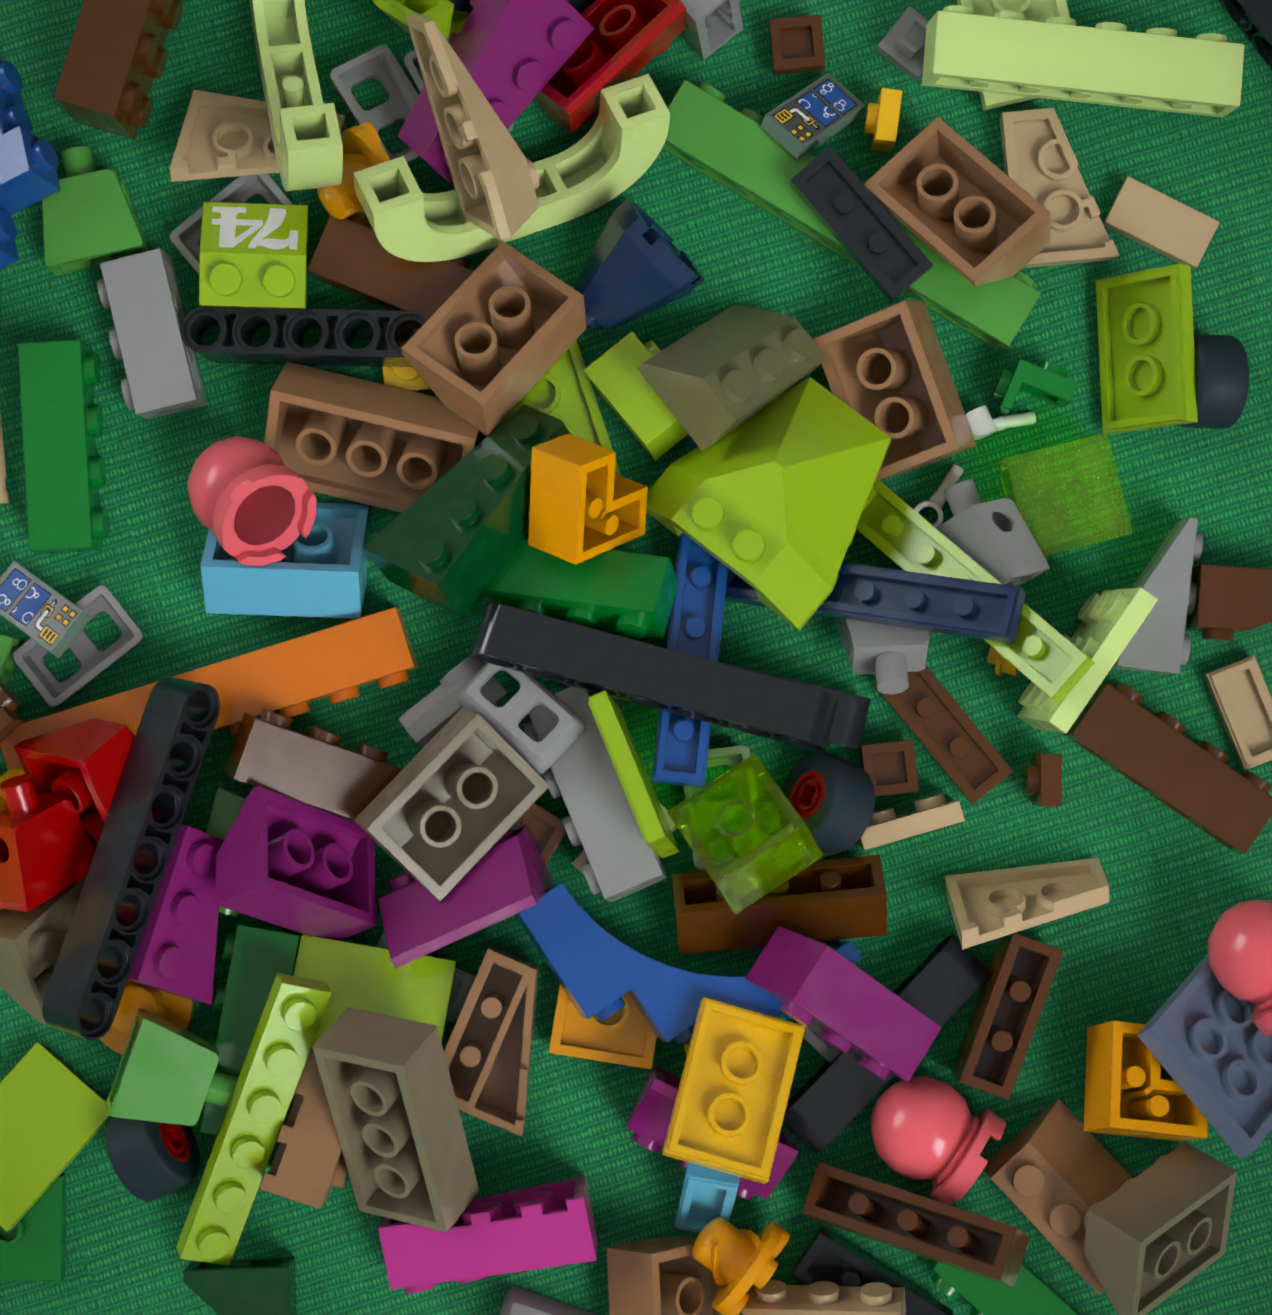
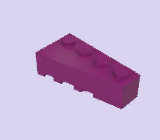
[397,0,594,186]

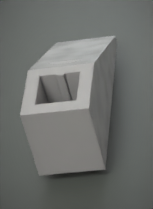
[1112,518,1203,675]

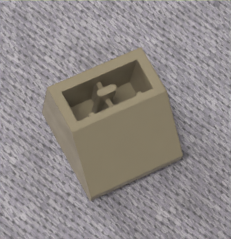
[0,879,84,1025]

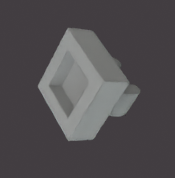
[876,6,929,82]

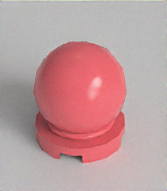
[187,436,316,566]
[1208,900,1272,1037]
[870,1075,1006,1206]

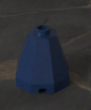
[573,199,705,331]

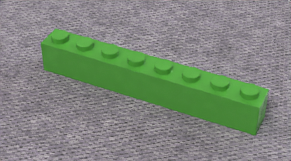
[662,80,1041,354]

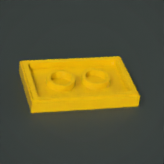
[662,997,806,1184]

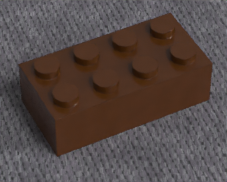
[54,0,183,140]

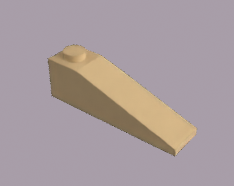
[405,12,539,241]

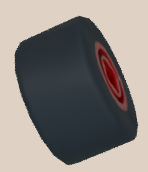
[1180,334,1249,429]
[778,752,875,854]
[105,1117,200,1202]

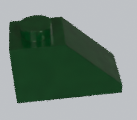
[183,1257,297,1315]

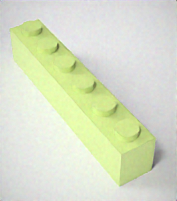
[922,5,1245,118]

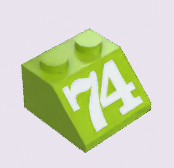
[199,202,308,309]

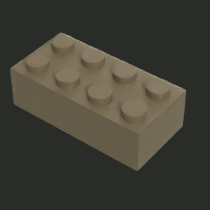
[312,1007,479,1233]

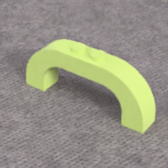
[249,0,343,191]
[353,74,671,262]

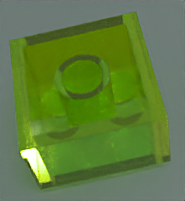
[997,433,1133,557]
[667,754,823,915]

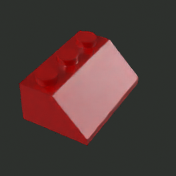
[535,0,686,133]
[14,719,135,878]

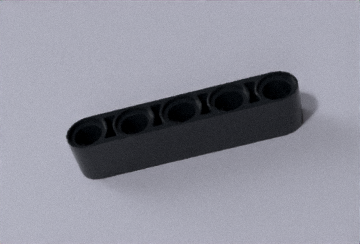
[181,306,427,367]
[783,934,991,1154]

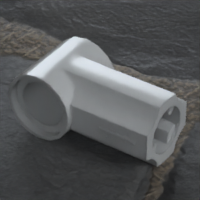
[399,655,507,749]

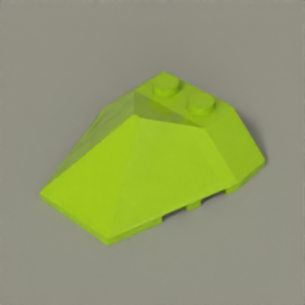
[646,377,891,631]

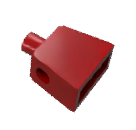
[0,775,95,912]

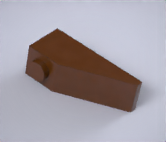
[1187,564,1272,641]

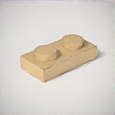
[858,793,965,850]

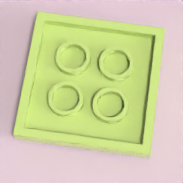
[1017,587,1158,734]

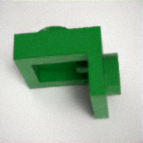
[991,359,1078,416]

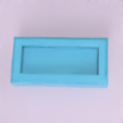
[675,1162,740,1233]

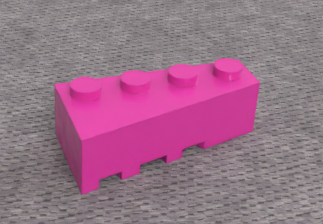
[378,1176,597,1293]

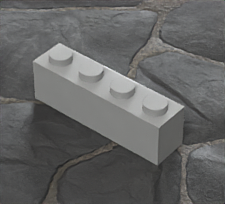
[523,686,667,903]

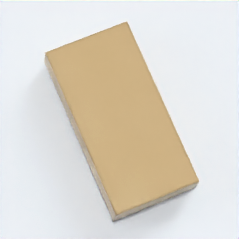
[1103,176,1220,271]
[1203,655,1272,770]

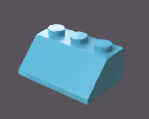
[200,502,370,619]

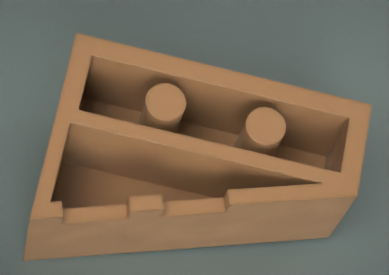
[444,944,539,1137]
[259,1045,349,1209]

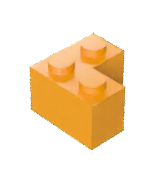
[528,434,648,565]
[1083,1021,1208,1142]

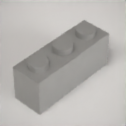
[97,248,207,420]

